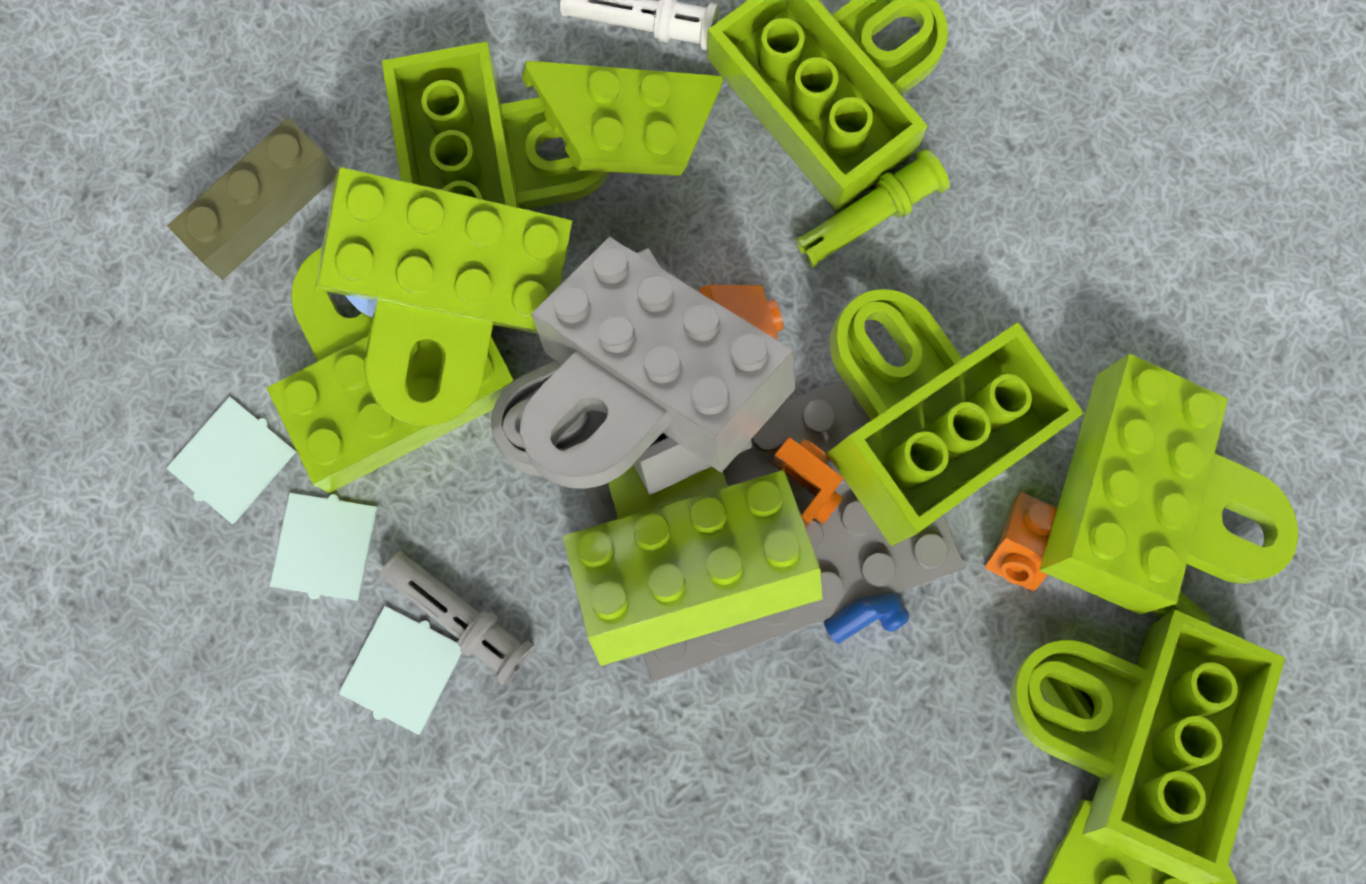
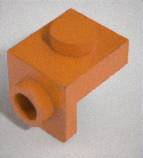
[772,437,844,528]
[985,491,1057,591]

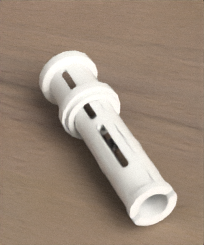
[560,0,719,51]

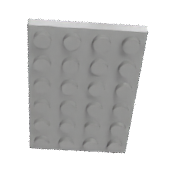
[584,380,965,683]

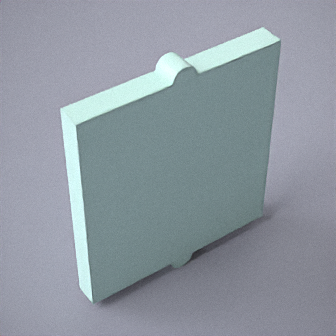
[166,396,296,524]
[269,493,378,601]
[338,606,462,735]

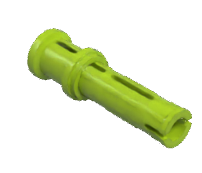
[795,148,950,268]

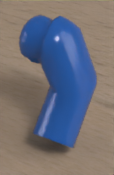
[824,592,909,644]

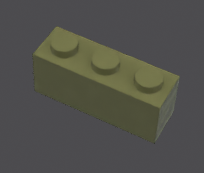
[167,118,337,280]

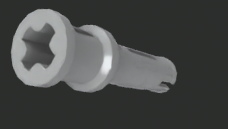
[380,550,535,686]

